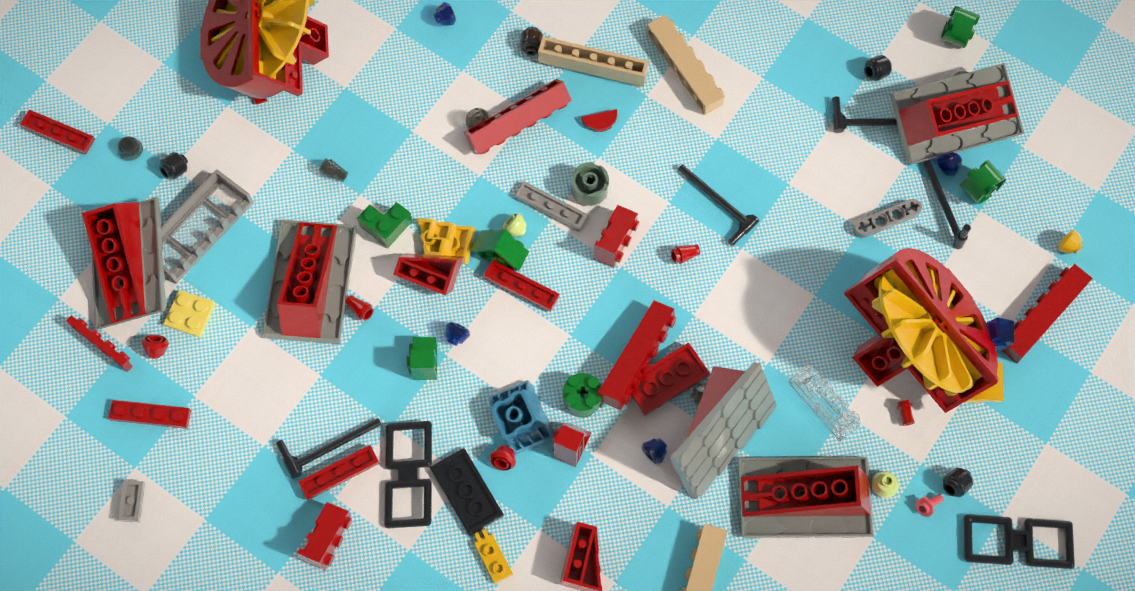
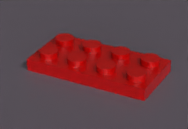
[631,343,710,416]

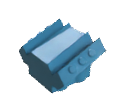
[490,380,554,454]

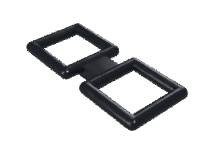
[384,421,432,529]
[964,514,1075,569]

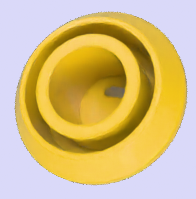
[1058,230,1083,254]

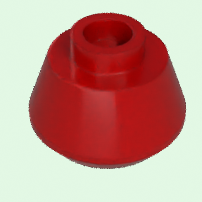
[142,335,169,359]
[489,445,516,471]

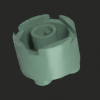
[571,162,609,206]

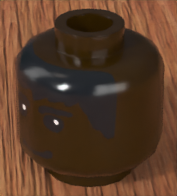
[520,27,544,55]

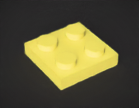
[164,290,216,338]

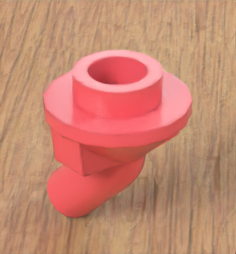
[916,494,944,517]

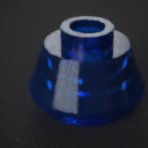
[434,2,456,26]
[937,152,962,176]
[445,321,470,346]
[642,438,667,464]

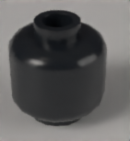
[864,55,892,81]
[159,152,188,180]
[943,467,973,497]

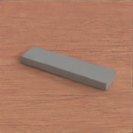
[514,181,588,232]

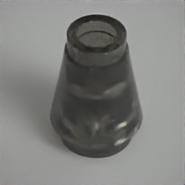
[319,158,348,182]

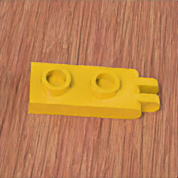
[474,528,513,584]

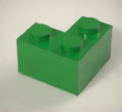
[357,202,413,248]
[471,229,529,271]
[407,337,438,380]

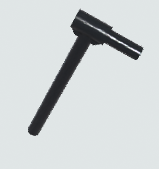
[832,96,897,133]
[923,160,971,249]
[678,164,759,246]
[276,418,382,478]

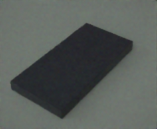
[430,448,504,536]

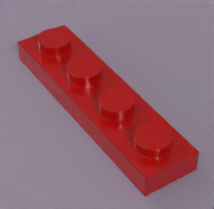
[20,109,95,154]
[483,260,560,312]
[66,315,133,372]
[108,400,191,429]
[298,445,380,500]

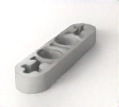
[853,199,922,238]

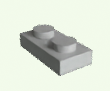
[118,480,145,522]

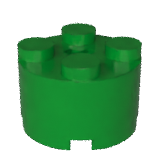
[941,6,980,48]
[960,160,1006,204]
[563,373,602,418]

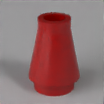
[671,244,700,264]
[345,295,374,321]

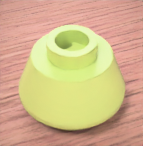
[502,213,526,238]
[871,471,899,498]

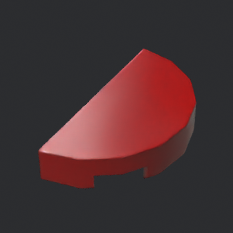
[582,109,617,132]

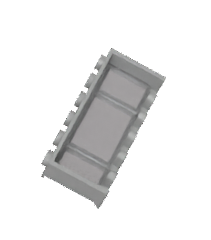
[161,169,254,284]

